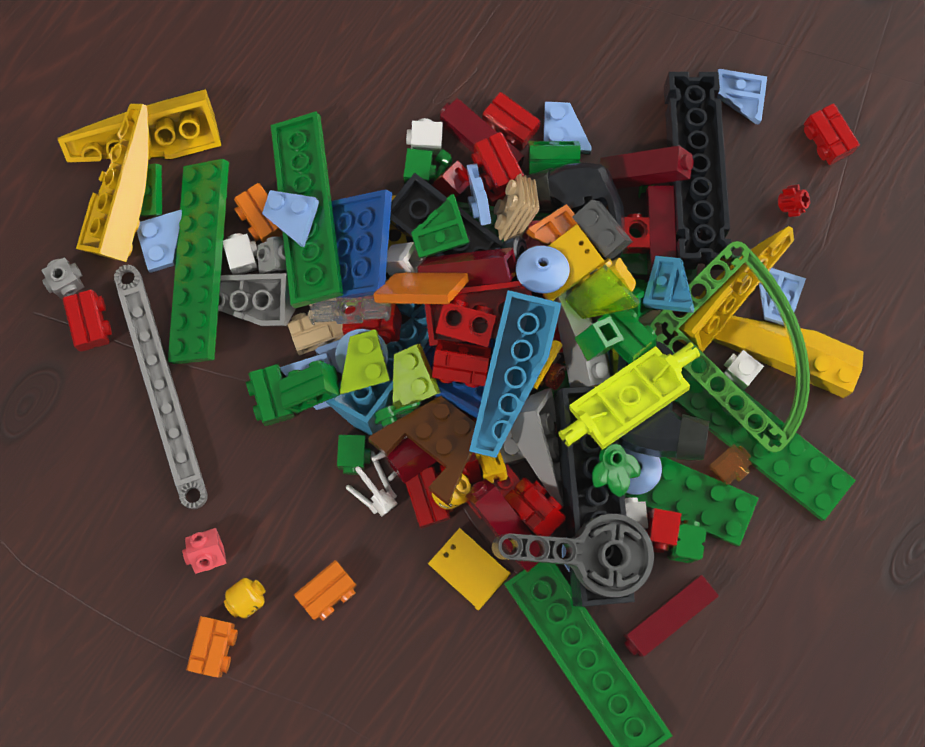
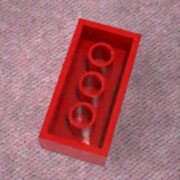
[425,281,532,346]

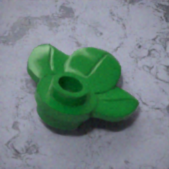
[374,401,421,428]
[592,443,641,497]

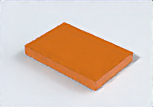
[373,273,469,304]

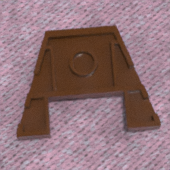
[368,396,476,506]

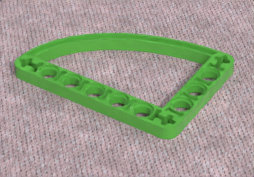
[650,241,810,452]

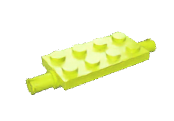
[558,342,700,450]

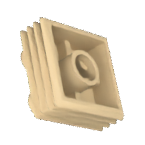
[494,174,539,241]

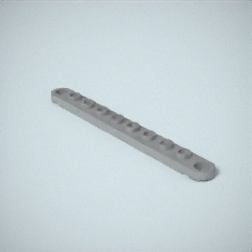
[114,265,207,509]

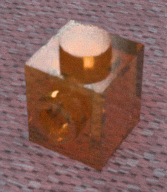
[709,444,752,485]

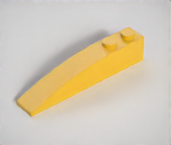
[58,89,221,162]
[76,104,149,262]
[674,226,794,352]
[712,316,864,398]

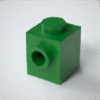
[403,148,436,185]
[574,316,624,361]
[337,435,371,475]

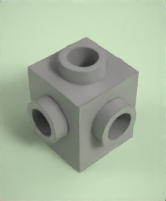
[257,237,287,274]
[42,257,84,299]

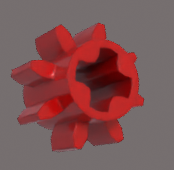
[778,184,810,217]

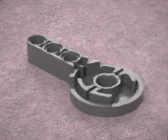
[492,514,654,597]

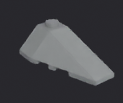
[218,273,296,326]
[554,286,612,388]
[510,388,564,506]

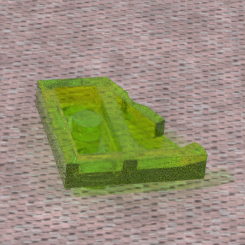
[565,264,640,319]

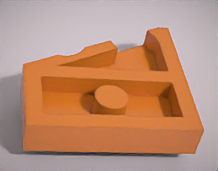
[526,204,597,249]

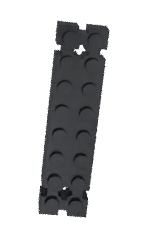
[664,72,732,270]

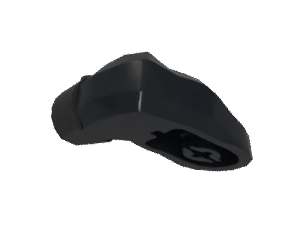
[526,162,625,261]
[618,341,709,460]

